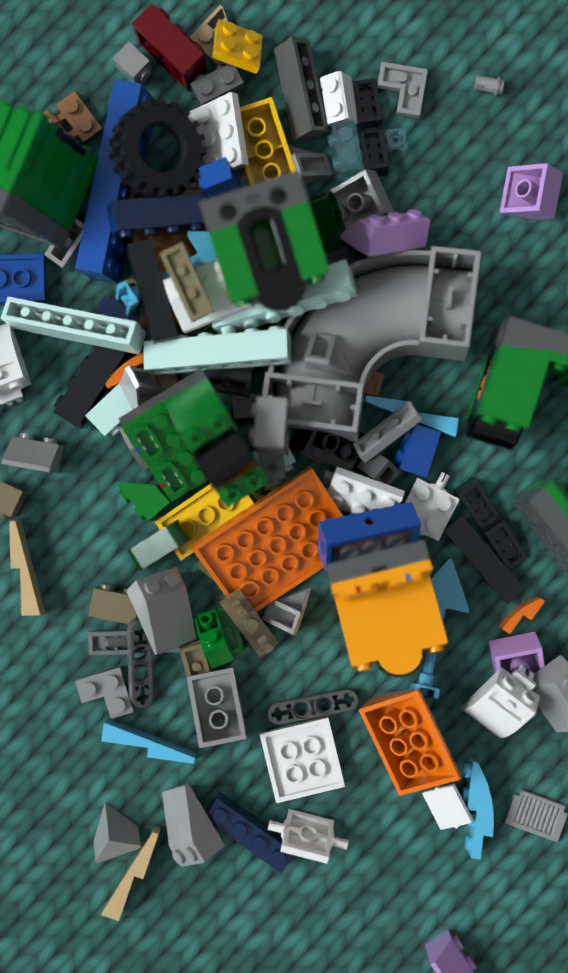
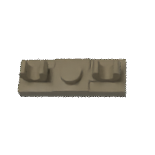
[159,242,215,322]
[219,588,279,657]

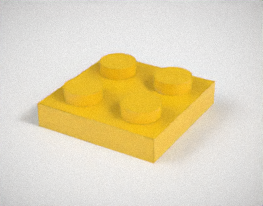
[212,19,263,74]

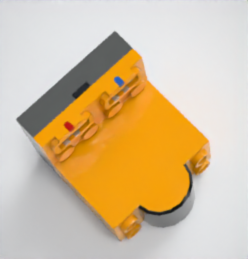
[326,540,448,679]

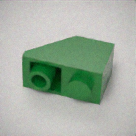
[118,482,172,521]
[194,608,234,669]

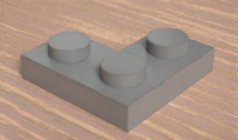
[377,62,428,119]
[75,666,135,719]

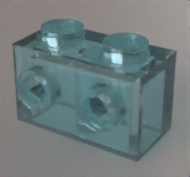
[327,121,364,180]

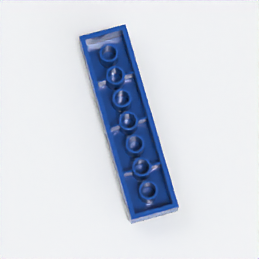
[75,80,156,284]

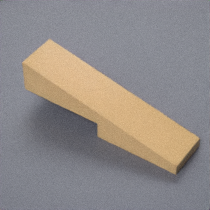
[10,521,45,616]
[101,825,161,921]

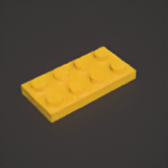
[155,484,255,561]

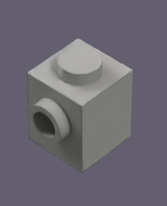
[113,41,152,83]

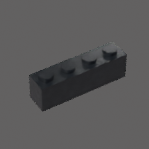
[54,345,130,429]

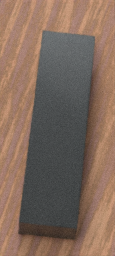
[88,629,180,655]

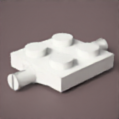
[405,472,460,541]
[267,809,348,863]

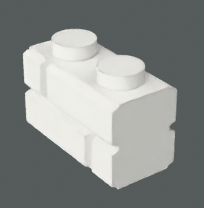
[320,71,359,130]

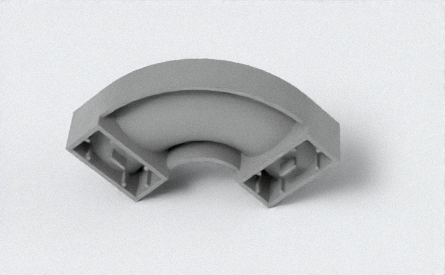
[262,246,481,442]

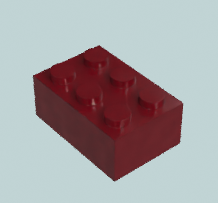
[132,3,207,91]

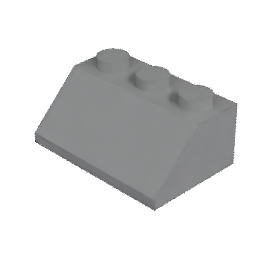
[532,655,568,732]

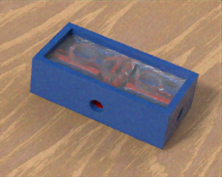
[317,502,421,573]

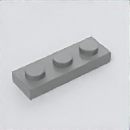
[353,401,423,463]

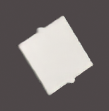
[422,783,474,830]

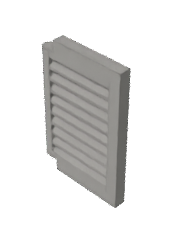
[504,789,568,843]

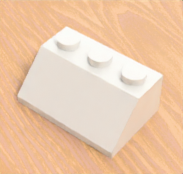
[163,259,252,334]

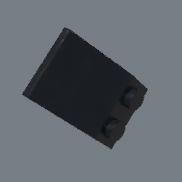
[290,429,365,475]

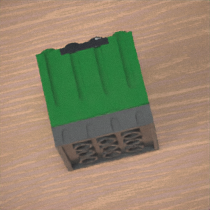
[0,100,98,249]

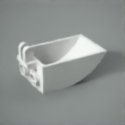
[0,323,32,406]
[460,665,540,738]

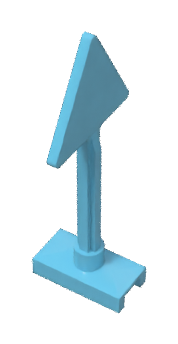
[115,231,217,317]
[409,559,469,699]

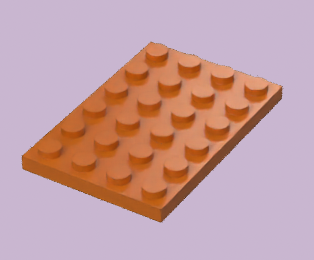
[191,466,343,612]

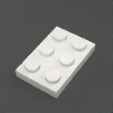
[327,467,405,514]

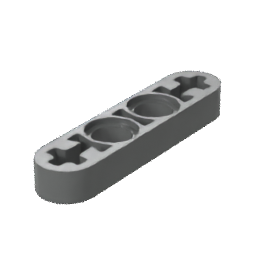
[127,618,153,708]
[268,688,358,724]

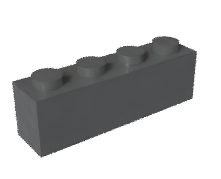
[274,37,329,142]

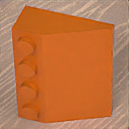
[359,689,462,796]

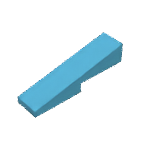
[364,395,459,438]
[101,718,197,764]

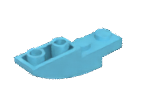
[461,757,494,859]

